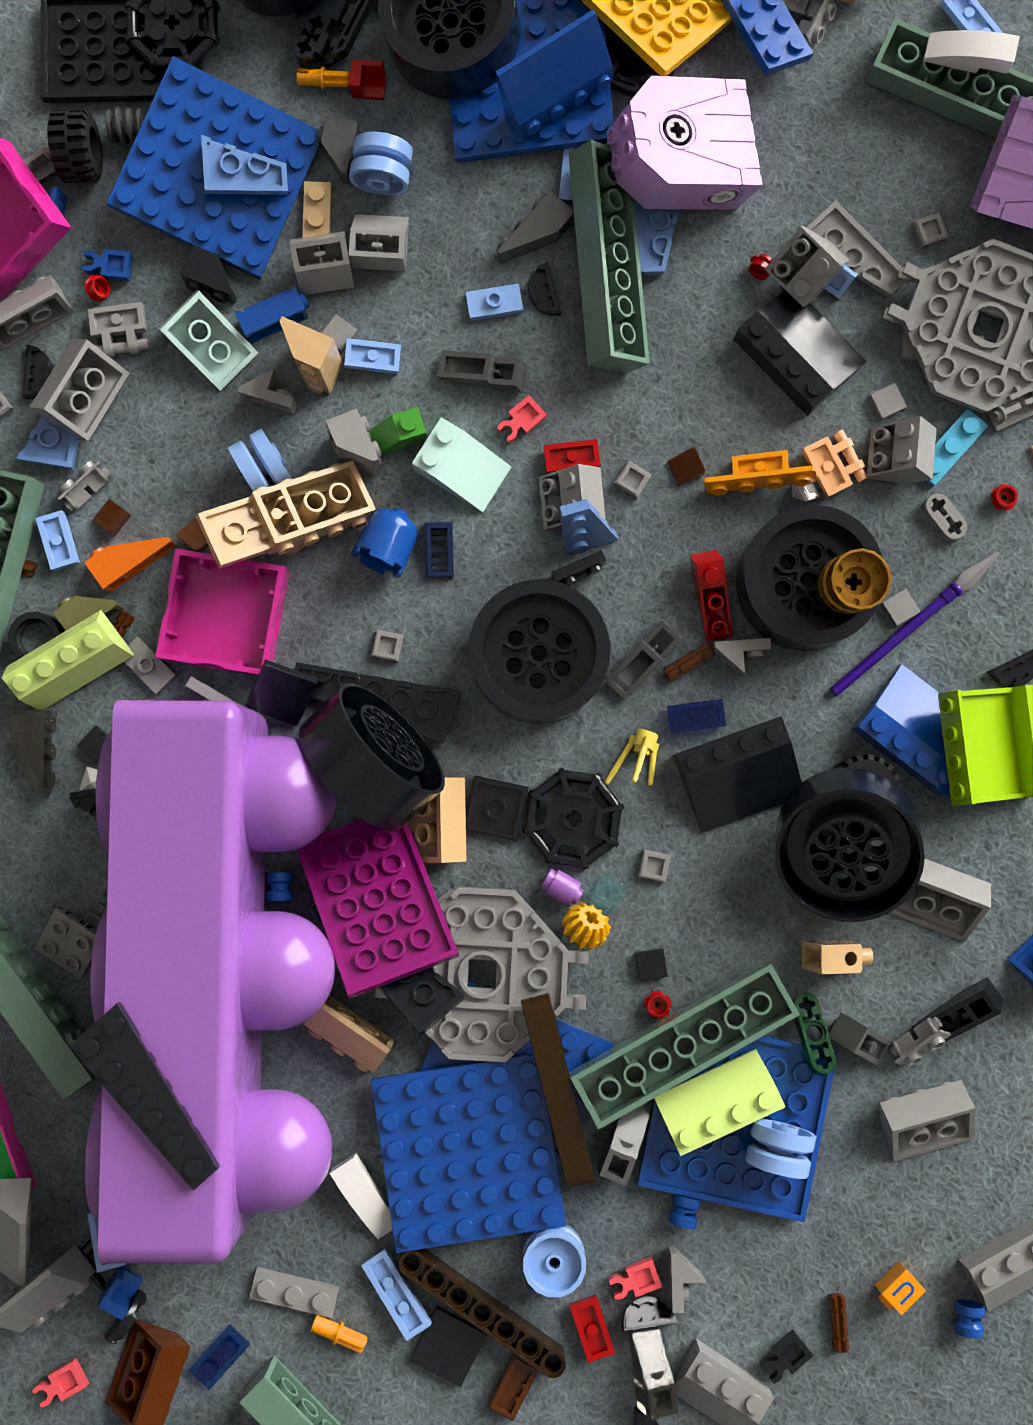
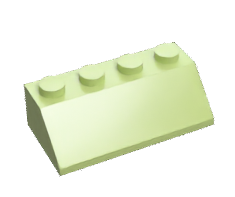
[1,610,134,711]
[654,1049,785,1156]

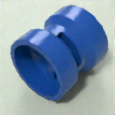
[265,871,294,901]
[668,1194,702,1229]
[954,1299,985,1338]

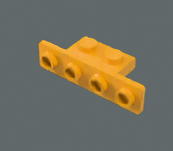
[704,450,817,495]

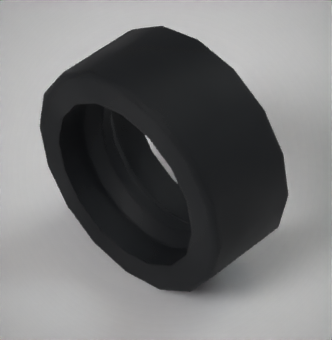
[8,611,65,659]

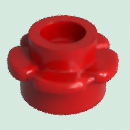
[749,254,772,280]
[84,275,111,302]
[990,484,1018,511]
[644,991,671,1019]

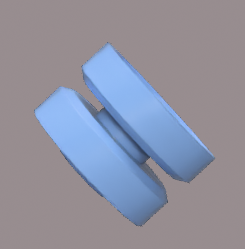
[349,131,413,196]
[228,428,292,491]
[745,1119,817,1179]
[523,1225,586,1297]

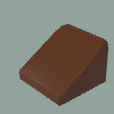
[668,447,706,486]
[93,499,131,536]
[176,518,209,553]

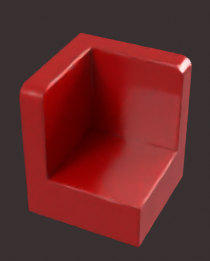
[349,59,386,100]

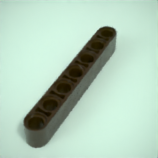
[521,993,595,1189]
[398,1249,566,1378]

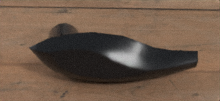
[77,1238,105,1291]

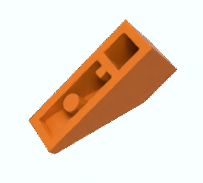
[84,537,177,593]

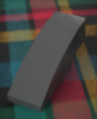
[437,350,527,393]
[605,618,685,700]

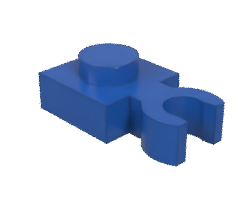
[82,249,133,281]

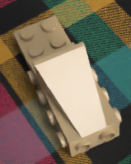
[196,460,376,569]

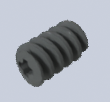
[106,107,149,144]

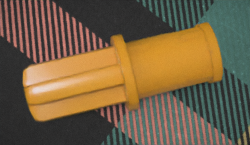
[297,67,350,90]
[310,1315,367,1353]

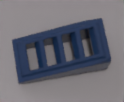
[425,521,454,578]

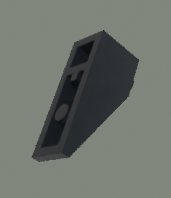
[912,977,1004,1042]

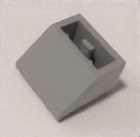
[349,214,409,271]
[765,226,850,307]
[289,231,355,295]
[326,409,382,476]
[867,416,936,484]
[539,464,606,530]

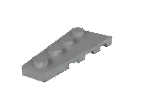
[806,200,906,298]

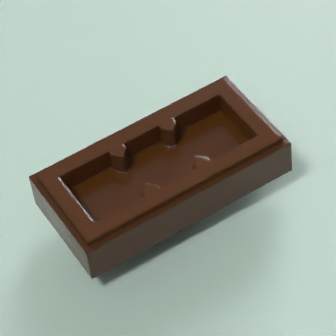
[488,1354,539,1421]

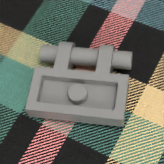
[87,302,150,358]

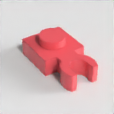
[497,395,547,444]
[608,1256,662,1300]
[32,1358,89,1407]

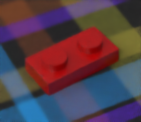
[543,439,601,474]
[570,1294,615,1363]

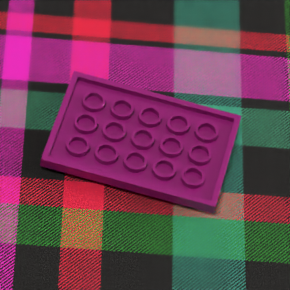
[297,819,459,999]

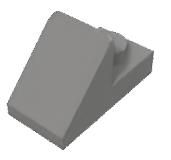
[238,369,297,415]
[711,638,771,676]
[668,1246,706,1313]

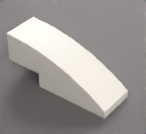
[923,30,1020,74]
[329,1153,393,1239]

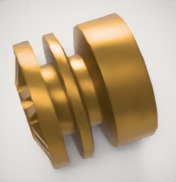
[817,548,891,614]

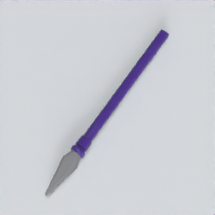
[830,552,999,696]

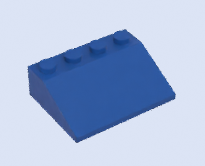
[496,10,614,139]
[851,664,950,797]

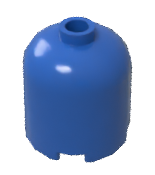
[351,508,418,578]

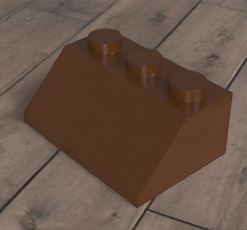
[105,1319,190,1425]

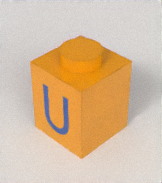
[875,1261,926,1315]

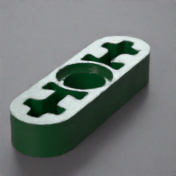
[793,992,836,1076]

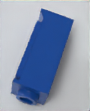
[234,285,310,344]

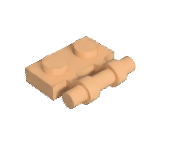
[802,430,868,499]

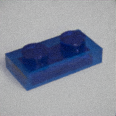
[667,699,726,734]
[189,1324,250,1390]

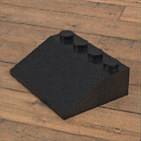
[733,290,867,416]
[673,716,802,833]

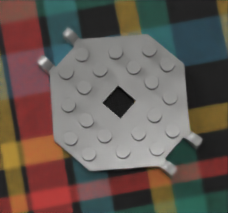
[882,239,1033,414]
[375,887,589,1062]

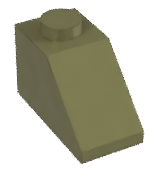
[53,596,124,630]

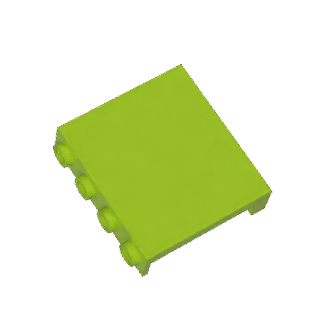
[938,685,1033,806]

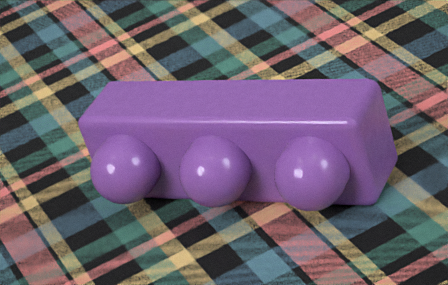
[85,700,338,1264]

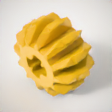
[561,902,611,951]

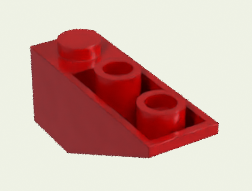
[690,550,733,642]

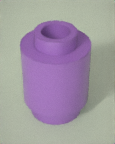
[540,869,584,907]

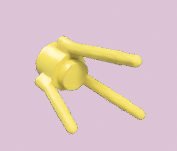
[604,729,659,786]

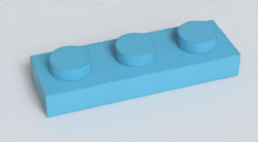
[925,408,988,488]

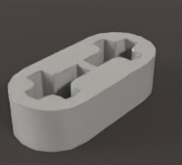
[922,493,967,542]

